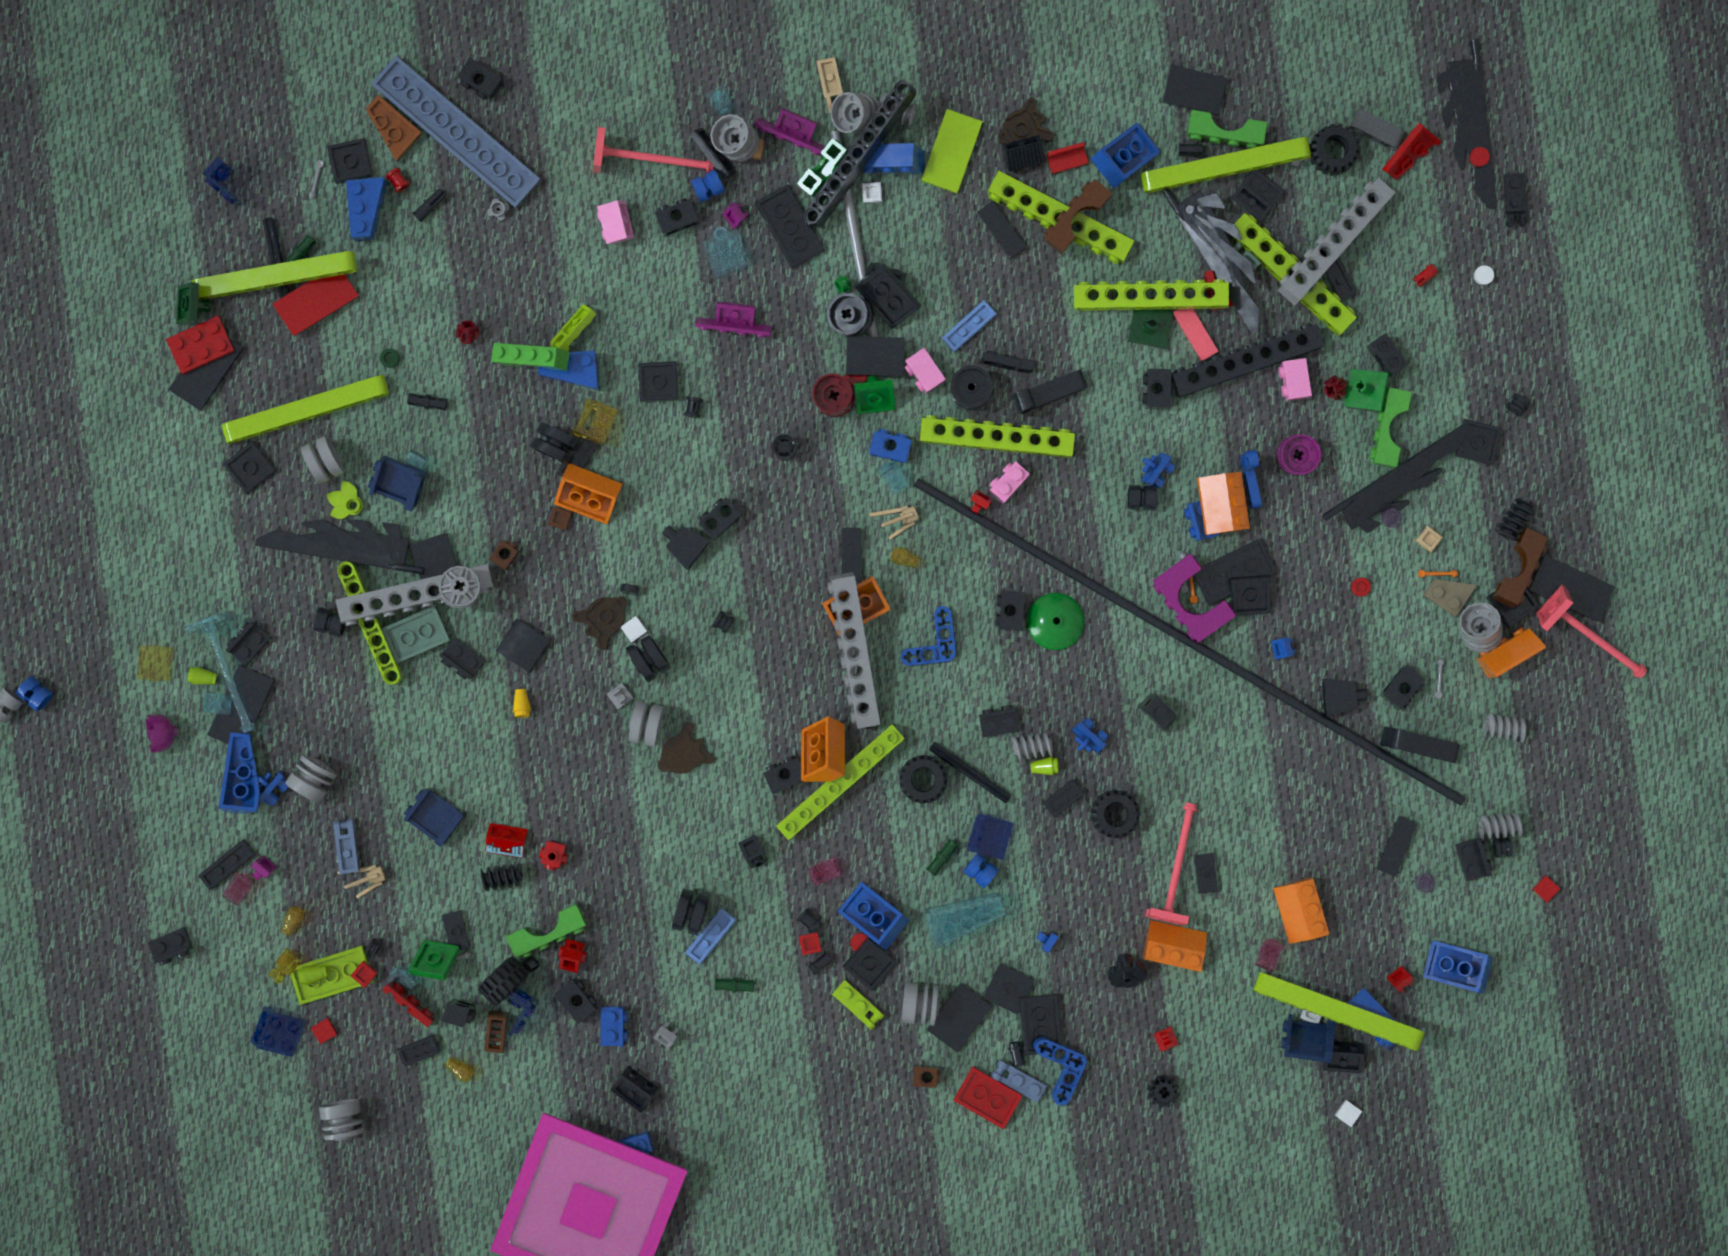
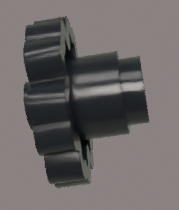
[1107,954,1147,988]

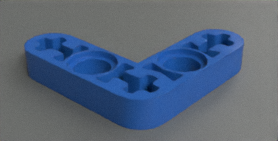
[1240,449,1262,509]
[900,606,956,666]
[1033,1037,1087,1106]

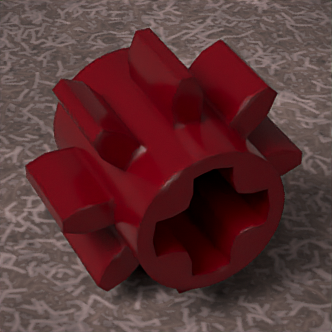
[455,320,479,344]
[1323,375,1348,400]

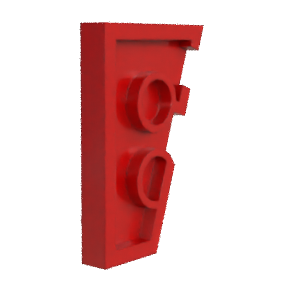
[1382,123,1441,180]
[382,981,435,1028]

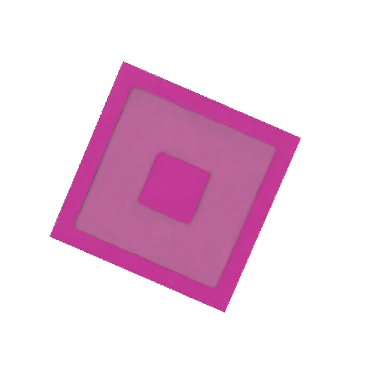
[490,1112,688,1256]

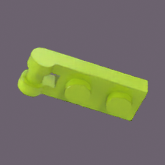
[550,304,596,351]
[832,980,885,1030]

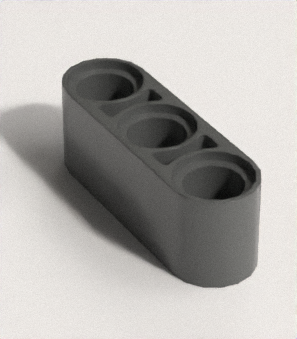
[1349,109,1407,152]

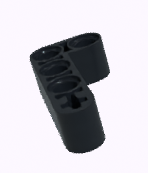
[1012,369,1088,415]
[1380,727,1460,764]

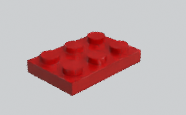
[166,316,235,375]
[953,1066,1023,1130]

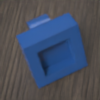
[1271,637,1296,660]
[1036,931,1059,953]

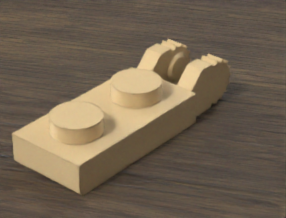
[816,57,843,113]

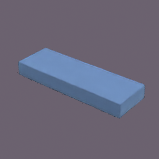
[941,300,997,352]
[685,908,737,965]

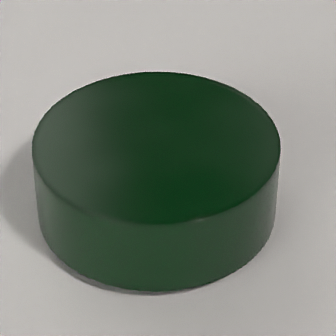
[380,348,400,368]

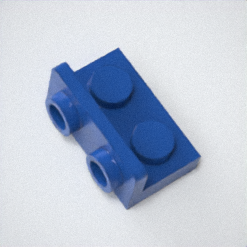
[1184,501,1219,542]
[601,1006,628,1047]

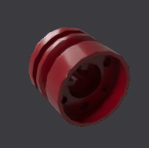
[812,373,855,418]

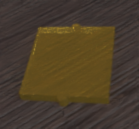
[137,645,172,682]

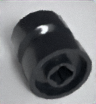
[772,434,797,461]
[1127,485,1157,510]
[314,607,346,637]

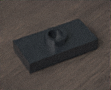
[1043,779,1084,818]
[1194,853,1218,894]
[442,910,470,950]
[397,1034,441,1067]

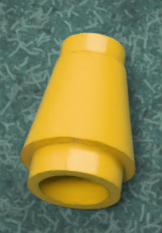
[512,689,532,718]

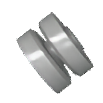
[301,435,345,485]
[628,701,664,747]

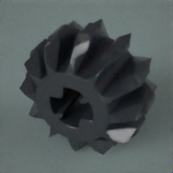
[1147,1075,1180,1108]

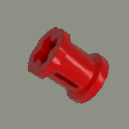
[385,167,410,193]

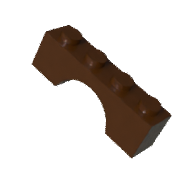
[1044,179,1112,255]
[1492,528,1548,609]

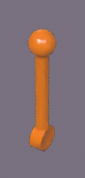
[1418,570,1458,578]
[1189,576,1198,604]

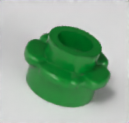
[834,275,851,294]

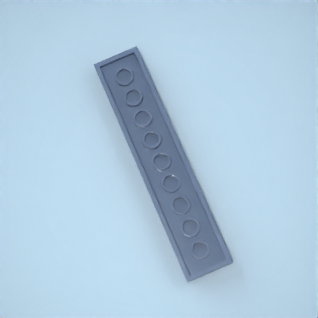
[371,56,541,208]

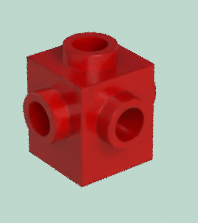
[539,840,568,870]
[558,939,587,973]

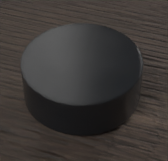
[620,584,640,596]

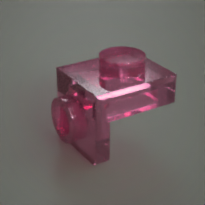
[808,857,842,886]
[222,872,252,906]
[1255,939,1284,972]

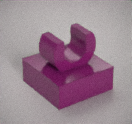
[722,202,749,229]
[251,855,278,880]

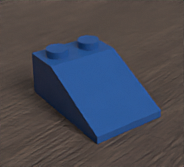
[1090,122,1161,189]
[838,882,910,950]
[1423,940,1493,995]

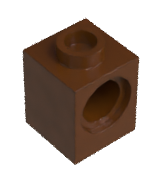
[489,540,520,571]
[913,1065,941,1088]

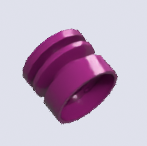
[1276,434,1321,475]

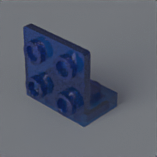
[202,157,241,206]
[966,813,1013,860]
[508,988,537,1037]
[251,1006,306,1057]

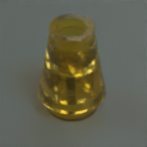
[890,546,919,568]
[281,906,305,936]
[445,1057,475,1083]

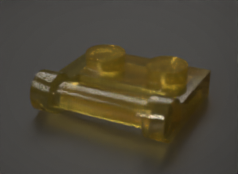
[572,399,618,445]

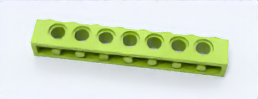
[987,170,1134,264]
[1229,213,1357,336]
[1074,279,1229,311]
[919,415,1075,458]
[776,724,905,841]

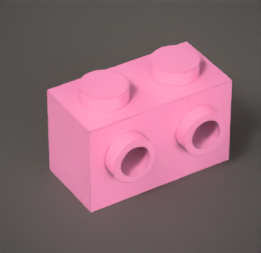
[597,200,634,244]
[904,348,946,394]
[1278,358,1312,401]
[989,461,1030,504]

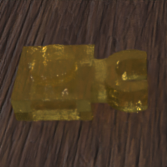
[268,948,301,984]

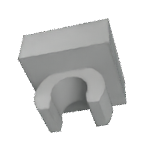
[607,683,633,709]
[654,1022,678,1048]

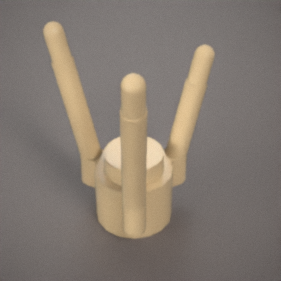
[869,505,919,540]
[338,864,386,898]

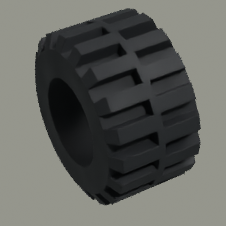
[1310,124,1360,176]
[899,755,948,804]
[1090,790,1141,839]
[478,956,529,1007]

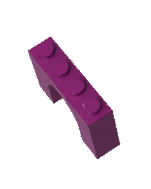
[1153,553,1237,643]

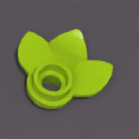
[327,481,363,519]

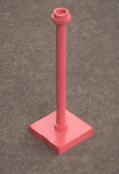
[593,127,713,173]
[1536,585,1647,678]
[1145,803,1197,926]

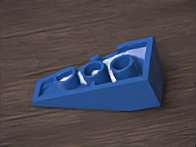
[219,732,261,814]

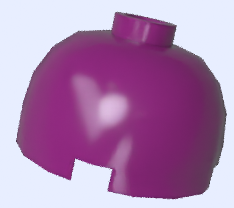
[146,714,177,753]

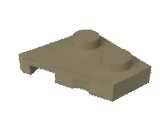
[1423,579,1476,617]

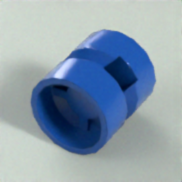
[690,169,725,203]
[16,676,54,712]
[963,853,999,888]

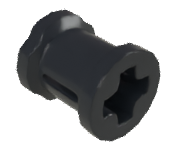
[683,396,703,419]
[796,908,822,933]

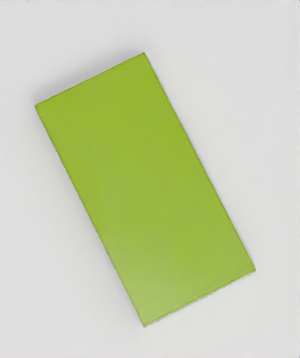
[921,109,983,194]
[289,945,374,1005]

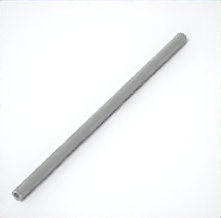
[831,130,878,337]

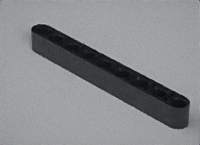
[804,80,916,228]

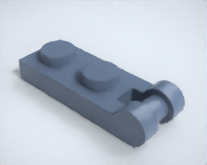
[333,818,360,875]
[991,1059,1047,1103]

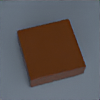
[548,507,573,531]

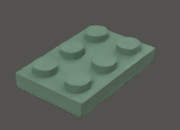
[382,605,451,664]

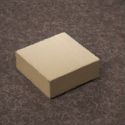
[1415,526,1443,553]

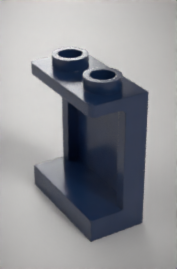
[368,455,427,512]
[403,788,466,847]
[1281,1014,1335,1063]

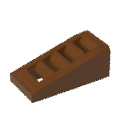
[484,1010,508,1053]

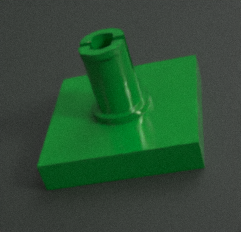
[1344,369,1390,412]
[854,376,895,414]
[408,940,460,981]

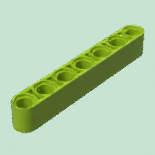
[337,562,403,685]

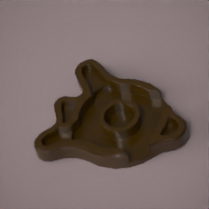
[998,98,1054,145]
[572,597,627,649]
[658,722,714,774]

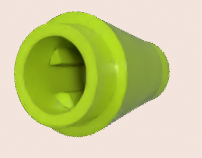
[187,666,217,685]
[1031,756,1059,775]
[298,965,327,985]

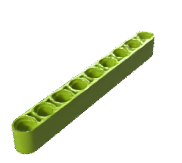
[1140,137,1312,193]
[191,251,358,300]
[221,375,390,444]
[1253,972,1425,1051]

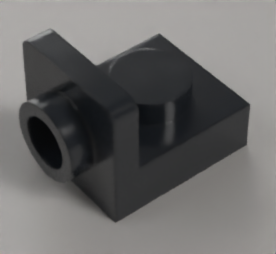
[738,834,768,868]

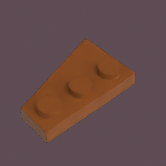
[366,95,422,162]

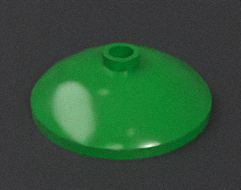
[1027,593,1084,650]

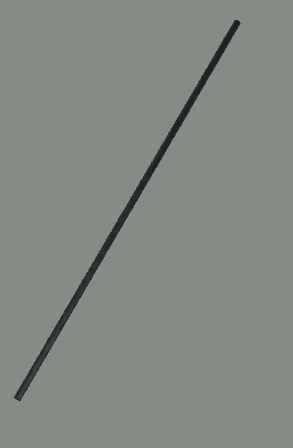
[914,478,1465,806]

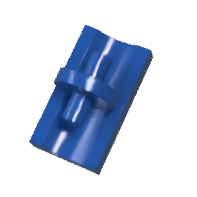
[1141,452,1175,488]
[1071,718,1108,753]
[258,770,288,806]

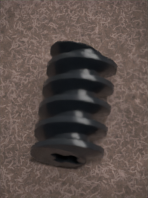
[1495,498,1534,541]
[481,862,522,892]

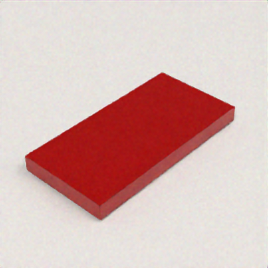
[272,274,359,337]

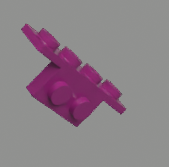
[754,108,826,156]
[695,301,772,337]

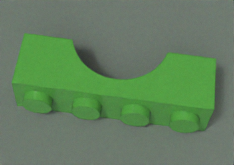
[1186,110,1267,149]
[491,343,570,371]
[1369,387,1412,469]
[506,903,587,959]

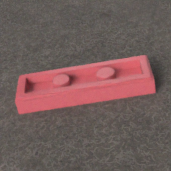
[1172,309,1218,361]

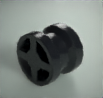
[1505,393,1530,417]
[712,610,734,634]
[1492,837,1512,858]

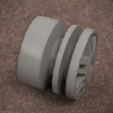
[830,92,880,134]
[710,114,759,162]
[439,566,480,609]
[1460,603,1503,653]
[285,754,337,803]
[901,982,940,1026]
[318,1098,365,1141]

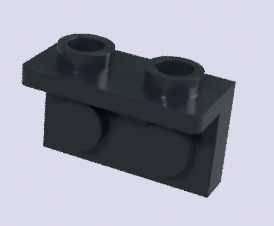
[225,622,272,666]
[439,638,485,680]
[978,705,1021,737]
[1454,838,1493,882]
[147,927,193,966]
[1322,1040,1365,1073]
[610,1066,658,1113]

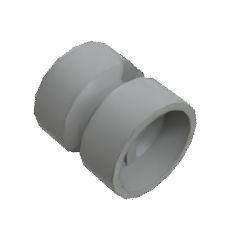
[0,687,24,723]

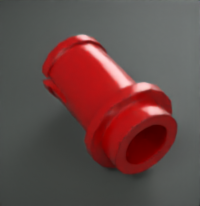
[1413,264,1438,287]

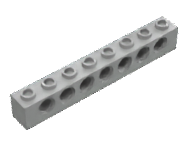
[1277,177,1396,306]
[335,564,493,626]
[827,572,880,729]

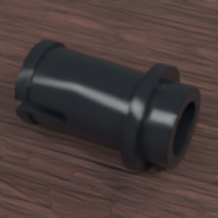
[1179,142,1202,157]
[808,952,833,975]
[1008,1041,1025,1067]

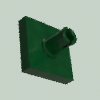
[176,282,212,325]
[1128,309,1173,349]

